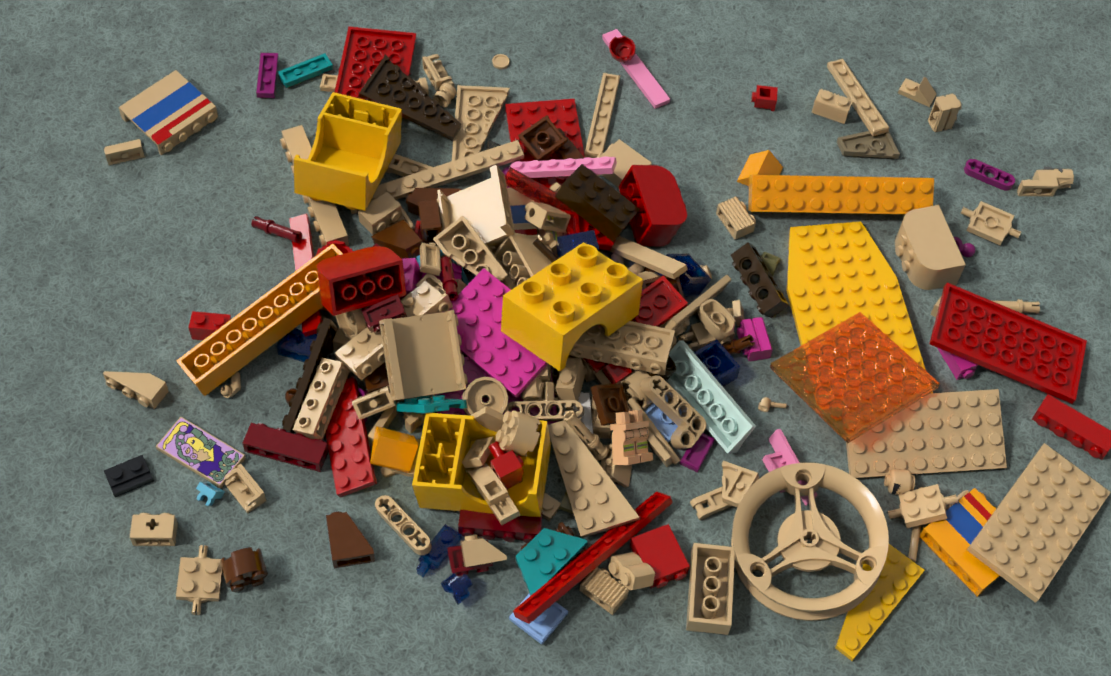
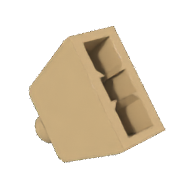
[525,201,571,233]

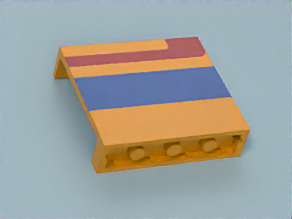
[920,488,1000,597]

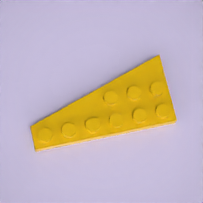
[835,544,925,661]

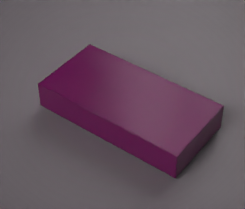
[680,433,715,473]

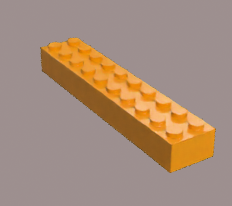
[748,175,934,214]
[176,244,343,397]

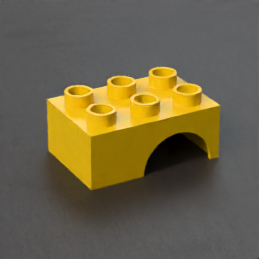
[294,92,402,211]
[501,242,643,371]
[412,413,551,517]

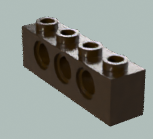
[730,242,789,318]

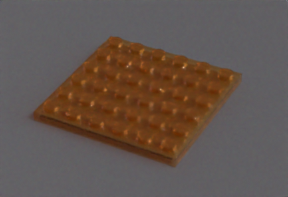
[770,312,940,443]

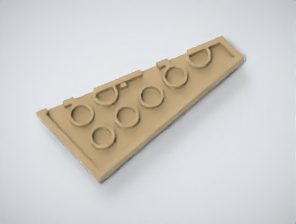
[452,85,510,161]
[548,420,640,538]

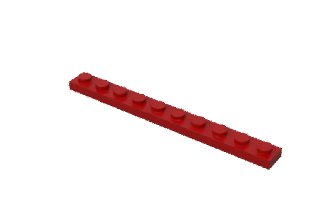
[513,491,673,624]

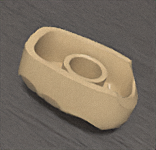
[697,299,736,341]

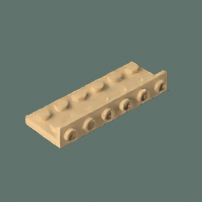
[335,281,453,380]
[569,321,675,375]

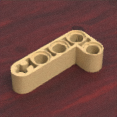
[640,375,706,449]
[505,400,584,421]

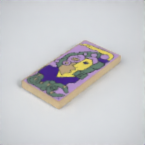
[156,417,246,488]

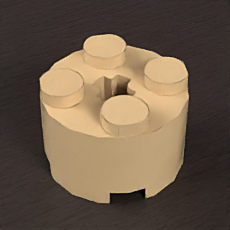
[616,369,653,411]
[496,410,540,457]

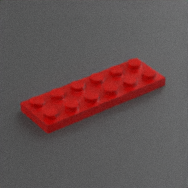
[584,275,688,373]
[325,377,377,497]

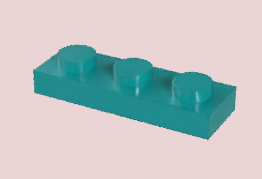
[278,53,333,88]

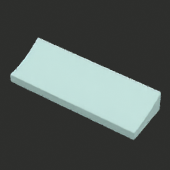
[667,341,756,454]

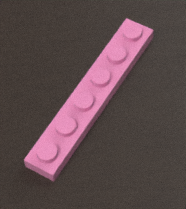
[507,157,617,179]

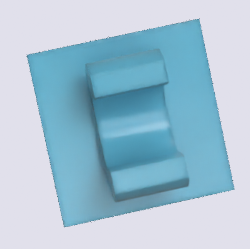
[196,482,225,506]

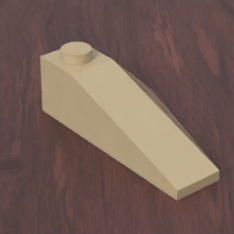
[433,215,508,281]

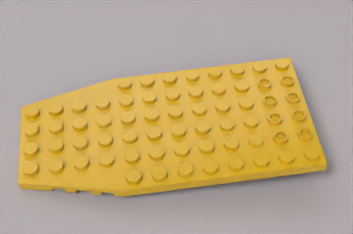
[786,221,933,422]

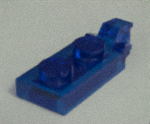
[416,524,462,577]

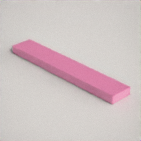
[602,29,670,109]

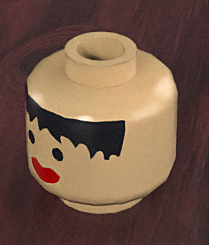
[884,469,915,495]

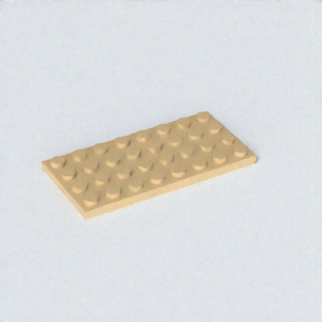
[842,389,1007,478]
[967,443,1111,603]

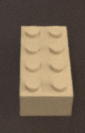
[686,543,735,635]

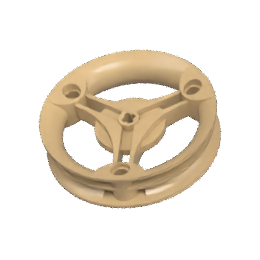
[731,463,889,621]

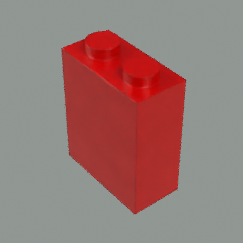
[630,524,690,589]

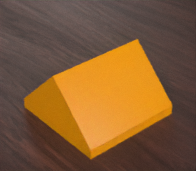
[737,150,783,186]
[370,426,419,473]

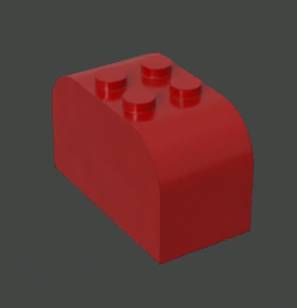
[618,165,687,246]
[317,246,406,316]

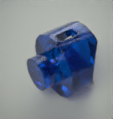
[441,573,473,605]

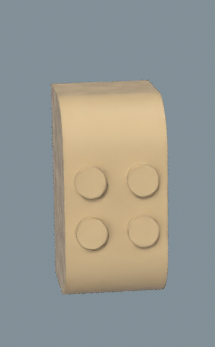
[895,205,966,290]
[494,233,553,290]

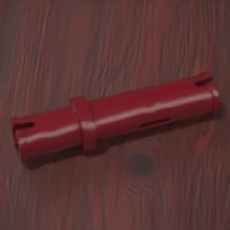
[251,216,303,243]
[440,257,458,302]

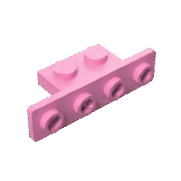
[762,429,817,505]

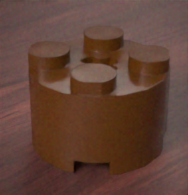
[220,547,268,592]

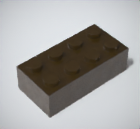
[555,164,640,242]

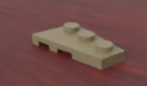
[837,131,900,159]

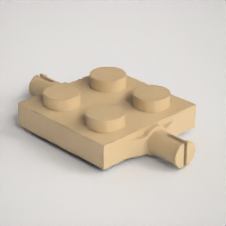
[960,201,1021,245]
[888,484,958,528]
[176,545,222,615]

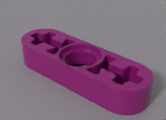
[964,159,1015,191]

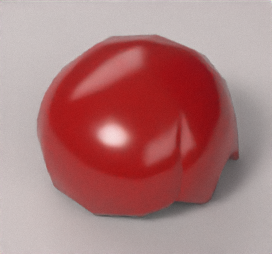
[609,36,636,62]

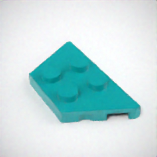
[396,395,467,413]
[515,528,588,596]

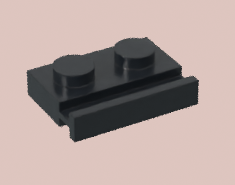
[104,455,154,497]

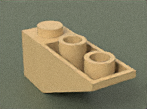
[103,371,169,409]

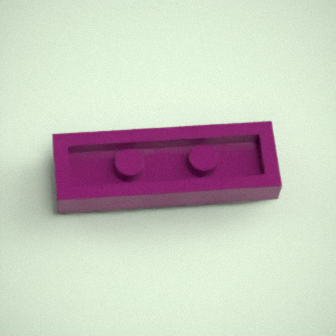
[256,53,279,98]

